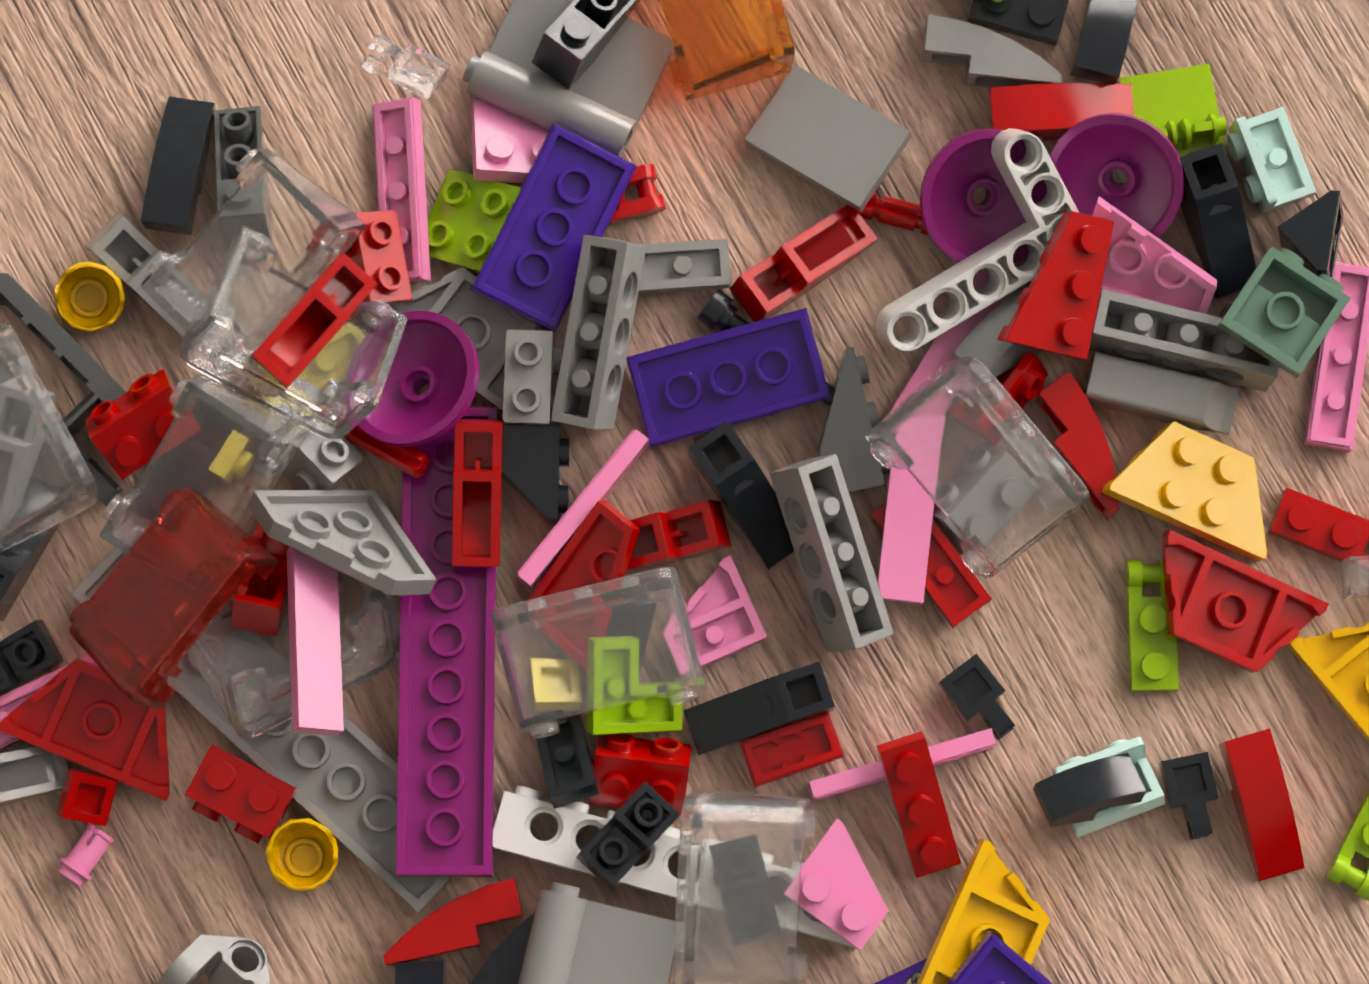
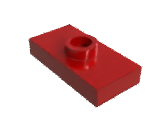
[739,712,844,788]

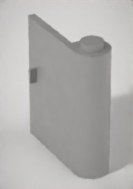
[463,0,677,157]
[518,882,681,984]

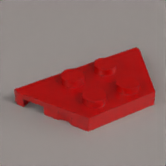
[1161,530,1329,673]
[0,658,170,801]

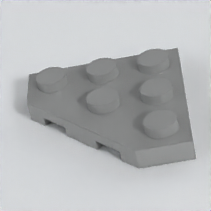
[248,489,436,596]

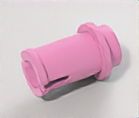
[57,823,115,887]

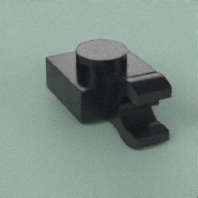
[938,653,1015,740]
[1159,752,1219,840]

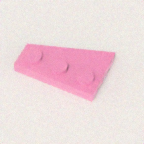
[1092,197,1217,314]

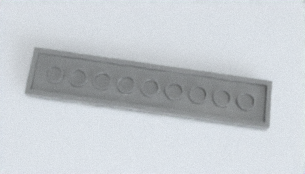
[71,525,452,913]

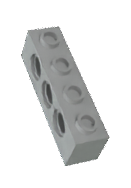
[551,235,647,429]
[1089,289,1279,392]
[769,454,894,652]

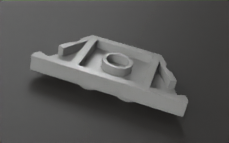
[372,267,538,413]

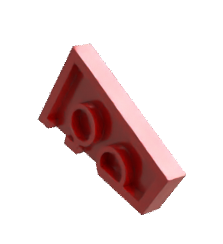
[997,211,1114,360]
[518,500,640,670]

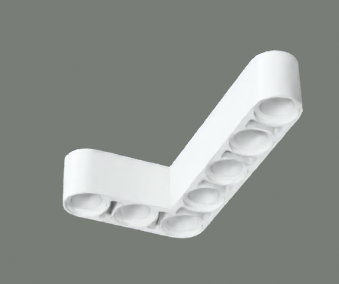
[875,128,1079,351]

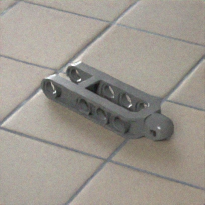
[0,273,126,506]

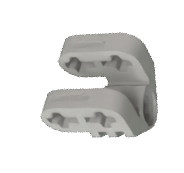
[157,935,270,984]

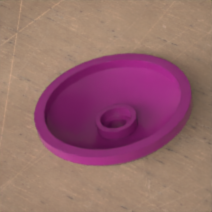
[1050,113,1185,238]
[920,128,1047,269]
[345,311,479,447]

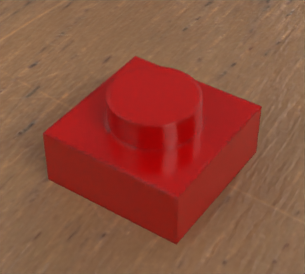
[56,768,118,826]

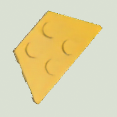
[1102,421,1267,562]
[1287,623,1369,742]
[916,839,1051,984]

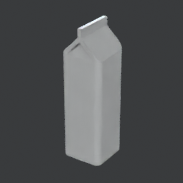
[1083,352,1239,435]

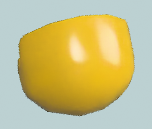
[54,261,126,333]
[265,818,339,892]

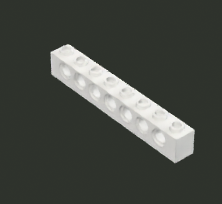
[493,785,856,949]

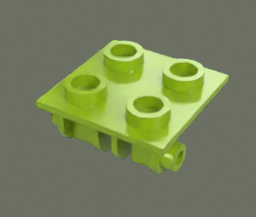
[1119,64,1227,157]
[428,168,521,276]

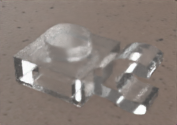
[361,35,451,99]

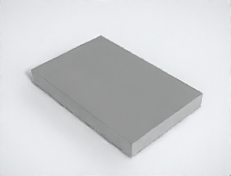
[744,65,912,212]

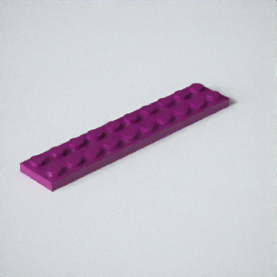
[396,407,498,877]

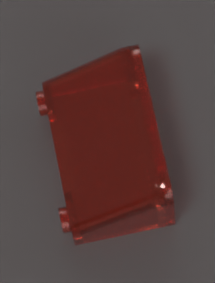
[69,488,280,710]

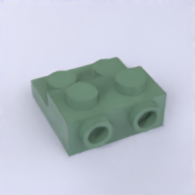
[1218,246,1351,378]

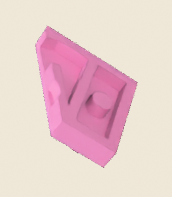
[471,97,549,184]
[662,555,767,677]
[782,819,889,951]

